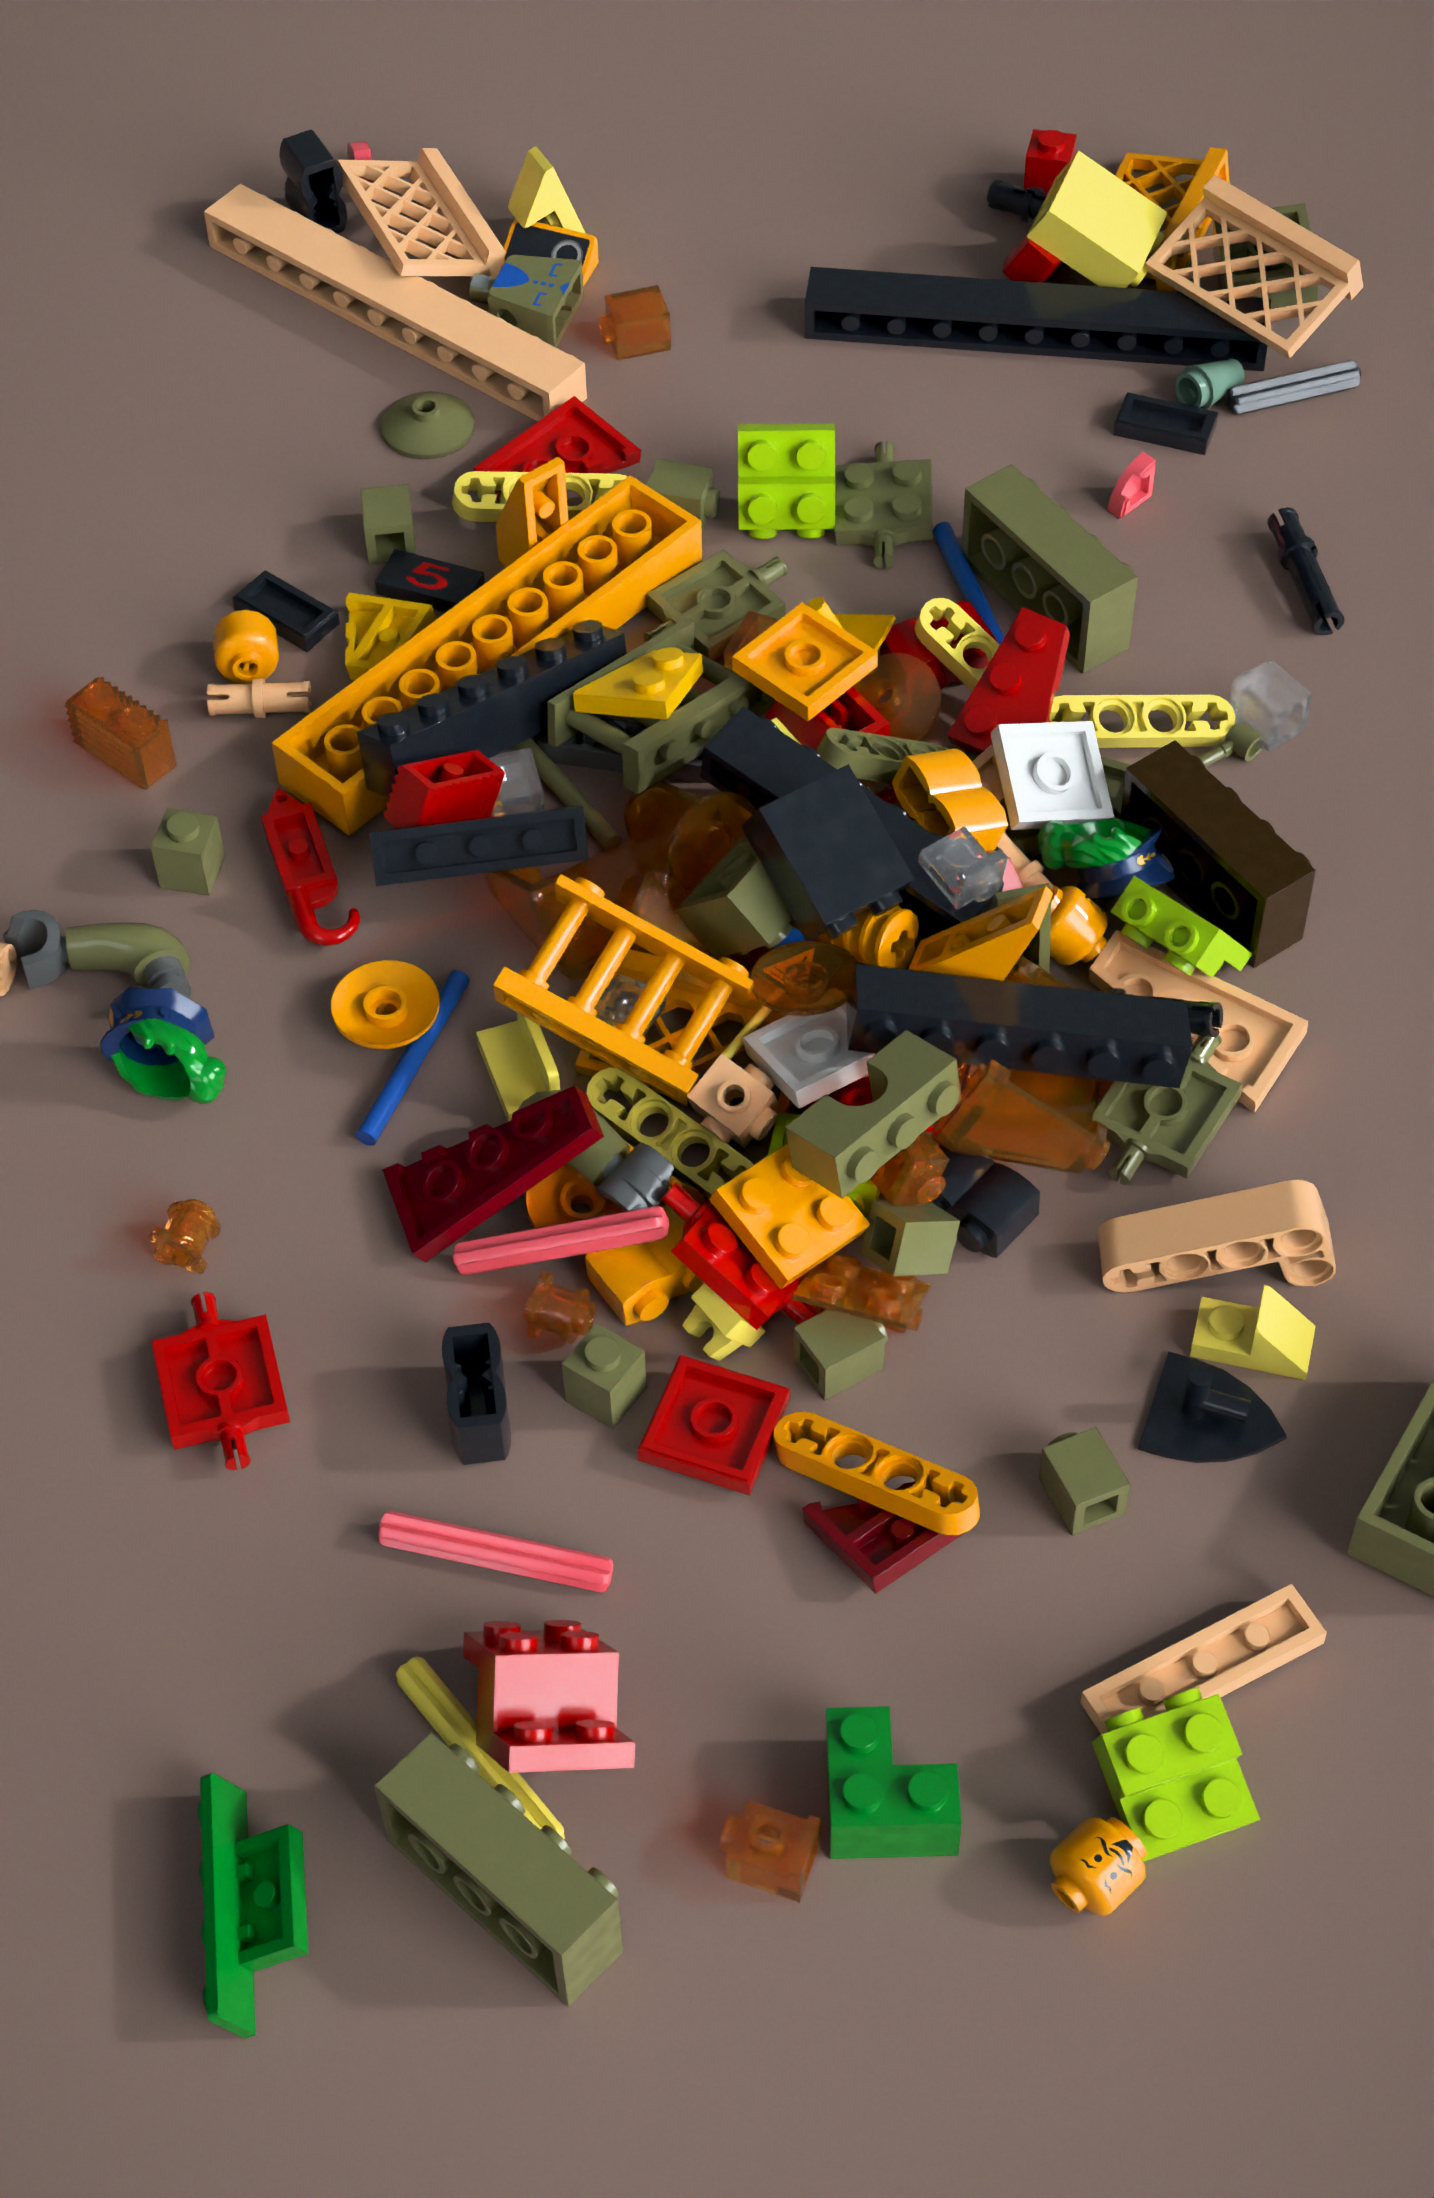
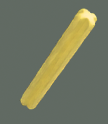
[396,1656,565,1839]

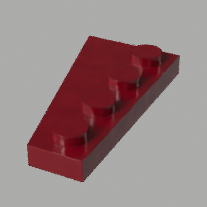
[382,1085,604,1262]

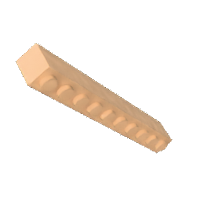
[204,184,587,421]

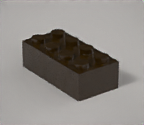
[1120,740,1316,968]

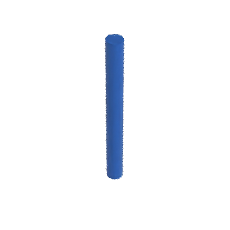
[933,522,1004,644]
[356,970,470,1146]

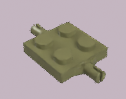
[835,440,933,569]
[644,549,788,660]
[1089,1035,1242,1185]

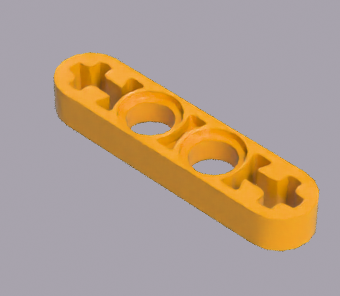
[774,1411,980,1535]

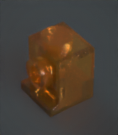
[870,1131,950,1206]
[719,1800,821,1903]

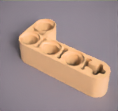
[1097,1180,1336,1293]

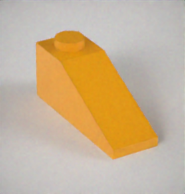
[495,457,568,567]
[908,886,1053,981]

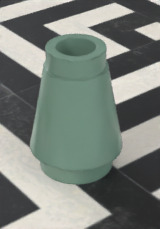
[1175,358,1245,409]

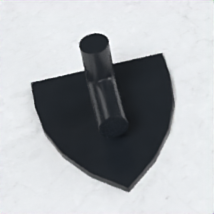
[1138,1351,1287,1463]

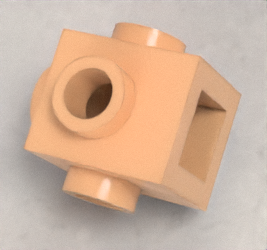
[687,1053,779,1149]

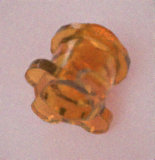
[148,1199,221,1274]
[524,1271,596,1344]

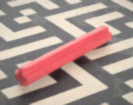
[453,1206,669,1276]
[378,1511,613,1593]

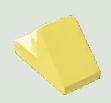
[508,146,585,233]
[1190,1285,1316,1380]

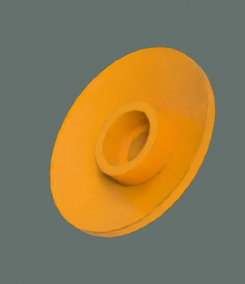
[331,960,440,1049]

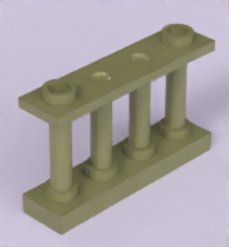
[547,618,776,794]

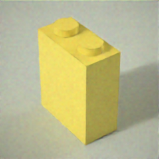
[1026,150,1168,288]

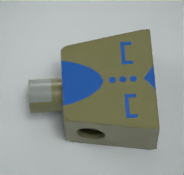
[469,255,584,348]

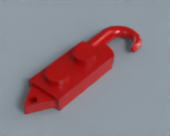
[260,788,360,946]

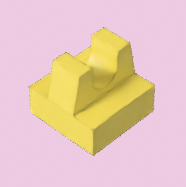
[682,1283,766,1361]

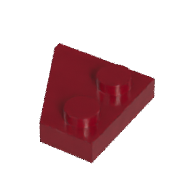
[802,1481,965,1594]

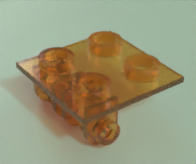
[792,1254,931,1334]

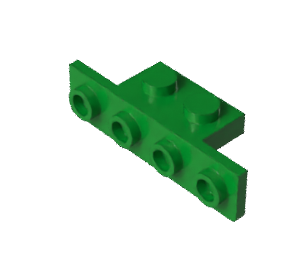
[197,1773,308,2039]

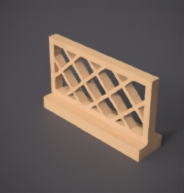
[337,148,506,279]
[1145,175,1363,359]

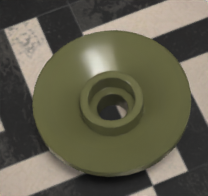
[381,391,475,459]

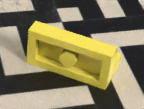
[476,1013,560,1122]

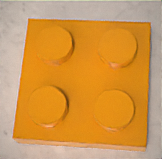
[732,602,878,722]
[709,1143,871,1290]

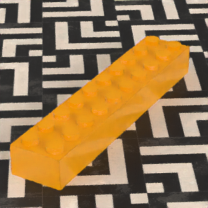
[271,475,702,836]

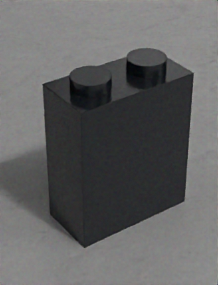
[741,764,915,942]

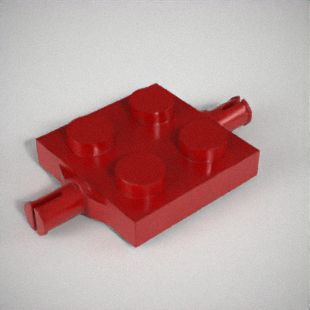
[660,1182,820,1330]
[151,1292,290,1470]

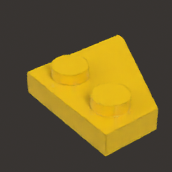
[345,592,436,680]
[573,647,704,720]

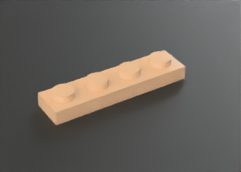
[1080,1584,1327,1734]

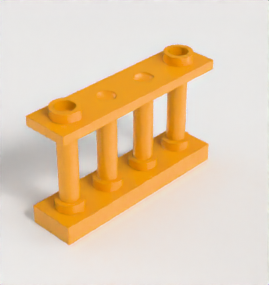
[493,874,754,1107]

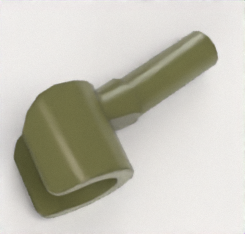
[1198,723,1262,767]

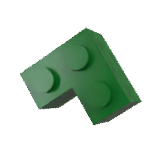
[825,1706,962,1859]

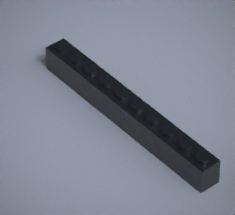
[804,267,1271,371]

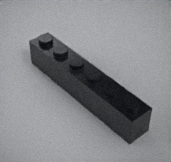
[357,620,627,798]
[700,706,1005,935]
[846,964,1193,1088]

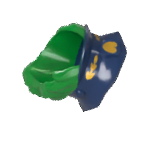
[1038,817,1175,901]
[100,986,226,1104]

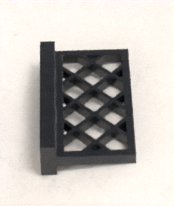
[369,805,589,886]

